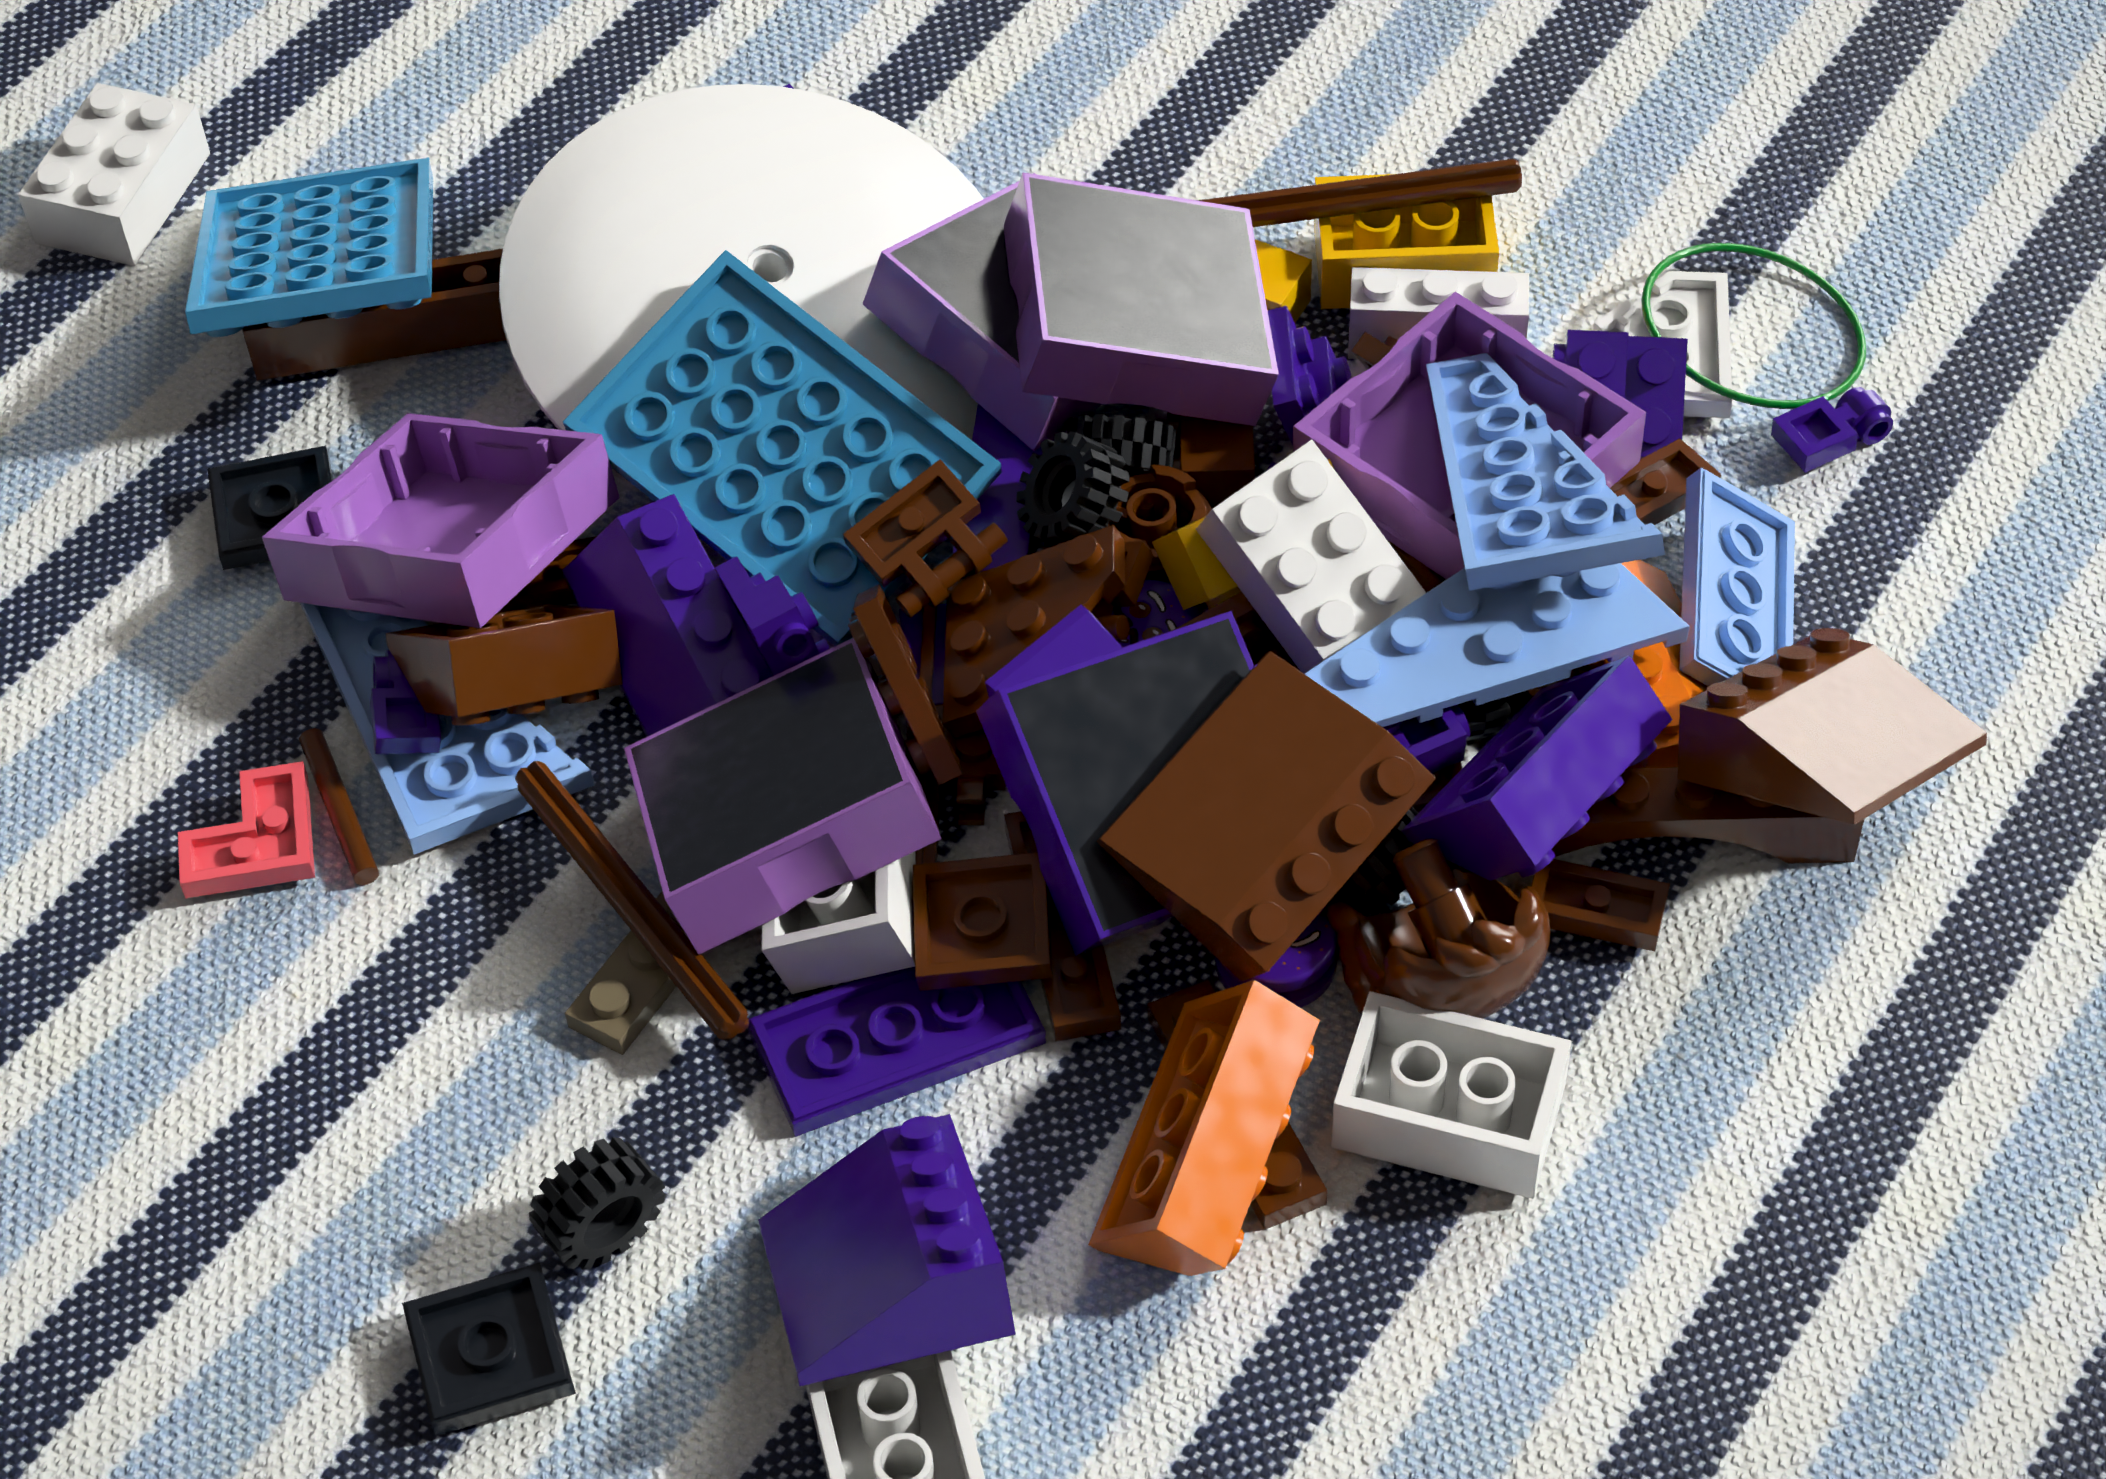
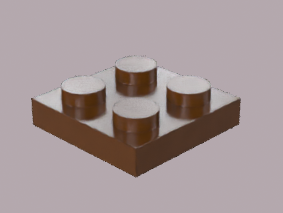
[913,852,1053,991]

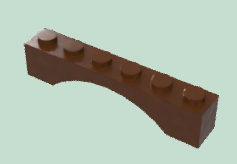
[1552,767,1865,864]

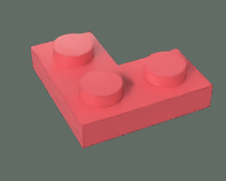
[178,761,315,899]

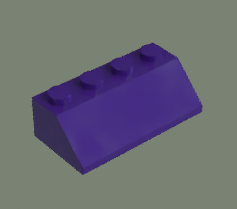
[562,494,773,737]
[1402,655,1672,881]

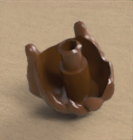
[1325,838,1550,1019]

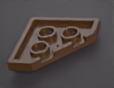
[942,524,1125,738]
[848,584,963,785]

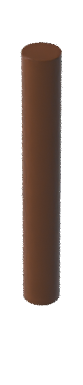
[299,728,379,885]

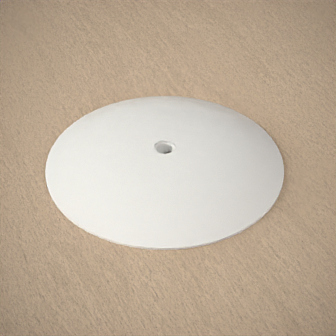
[499,84,983,487]

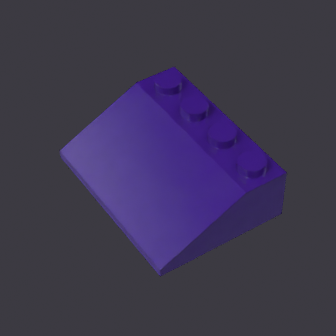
[758,1114,1016,1386]

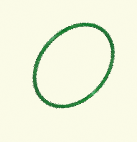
[1641,243,1867,409]

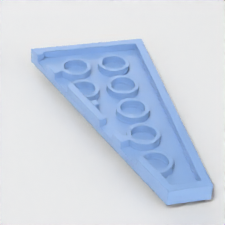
[1426,353,1665,591]
[1305,563,1690,727]
[300,603,594,855]

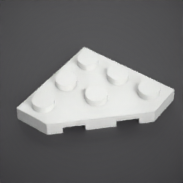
[1551,271,1732,418]

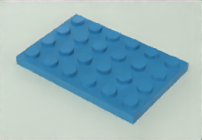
[185,157,433,337]
[563,250,1002,646]

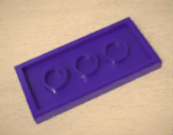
[748,966,1046,1137]

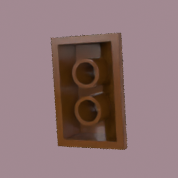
[385,604,623,726]

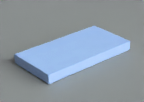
[1679,468,1795,686]

